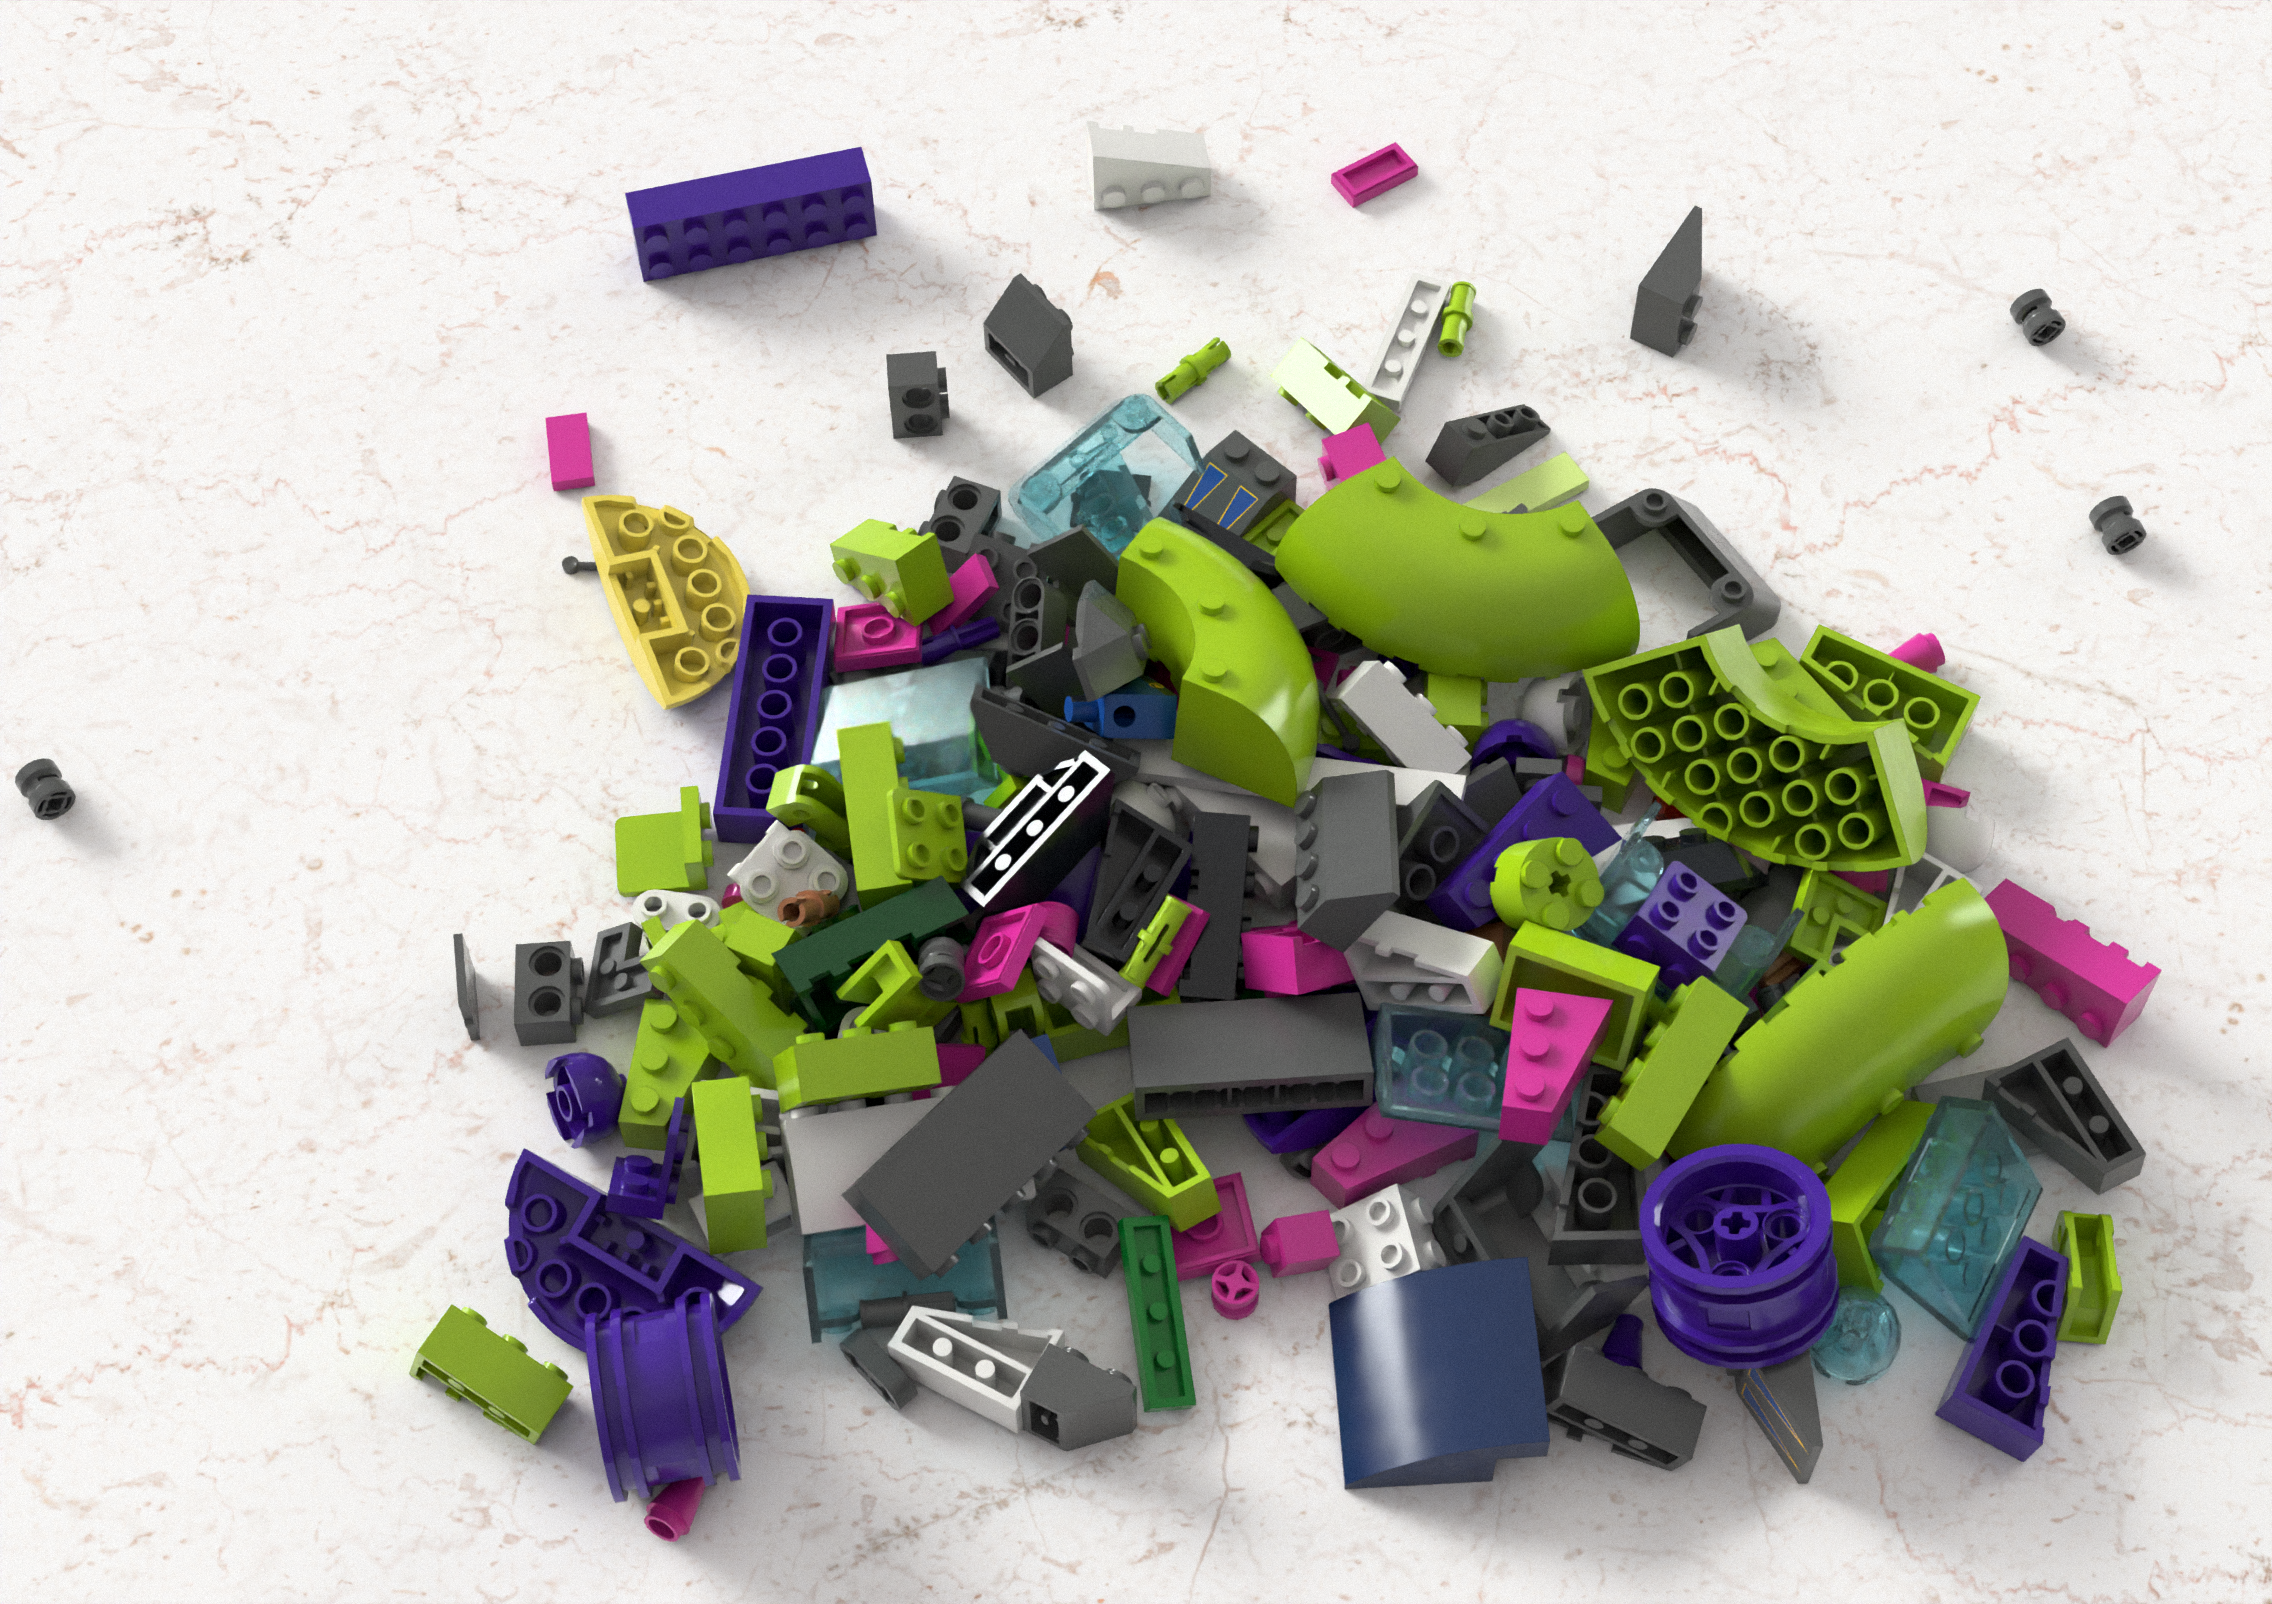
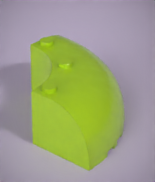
[1274,456,1640,683]
[1115,517,1320,809]
[1582,624,1927,872]
[1665,877,2009,1180]

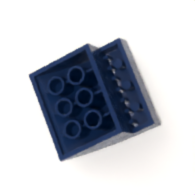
[1328,1257,1550,1489]

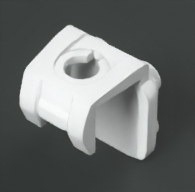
[727,820,848,937]

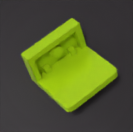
[615,786,714,897]
[886,788,968,891]

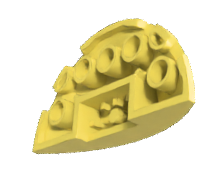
[581,495,750,710]

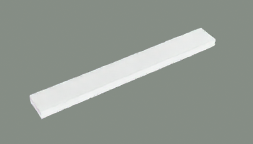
[1113,738,1467,814]

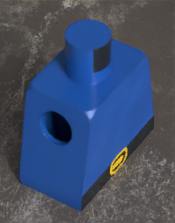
[1064,676,1178,739]

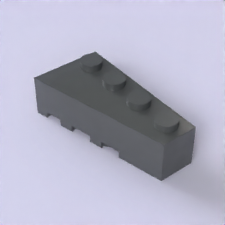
[1548,1065,1646,1265]

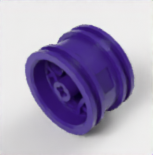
[1639,1144,1839,1369]
[585,1292,742,1503]

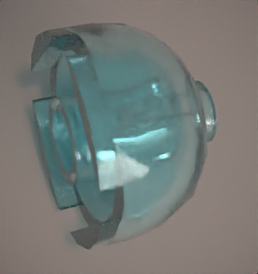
[1809,1284,1902,1386]

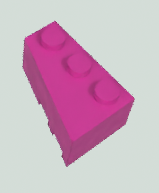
[1241,924,1356,998]
[1498,987,1614,1146]
[1310,1071,1480,1210]

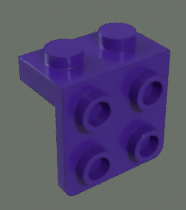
[1611,861,1747,991]

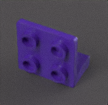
[605,1097,691,1220]

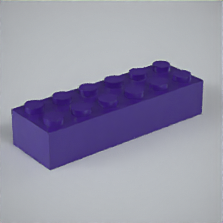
[625,147,877,282]
[713,594,836,844]

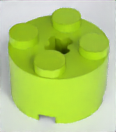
[1490,837,1604,932]

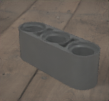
[1006,576,1068,708]

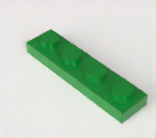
[1117,1215,1196,1413]

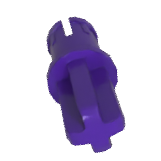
[920,616,1000,668]

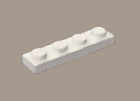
[1363,272,1451,412]

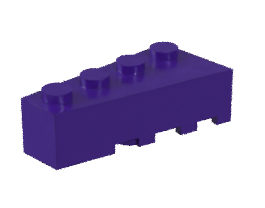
[1424,771,1623,932]
[1935,1235,2069,1463]

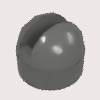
[1279,1146,1319,1179]

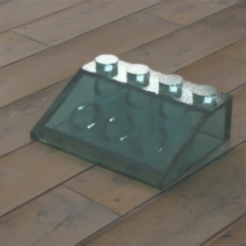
[810,656,999,795]
[1370,1002,1574,1143]
[1868,1095,2043,1342]

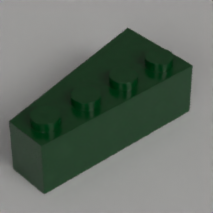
[771,875,978,1036]

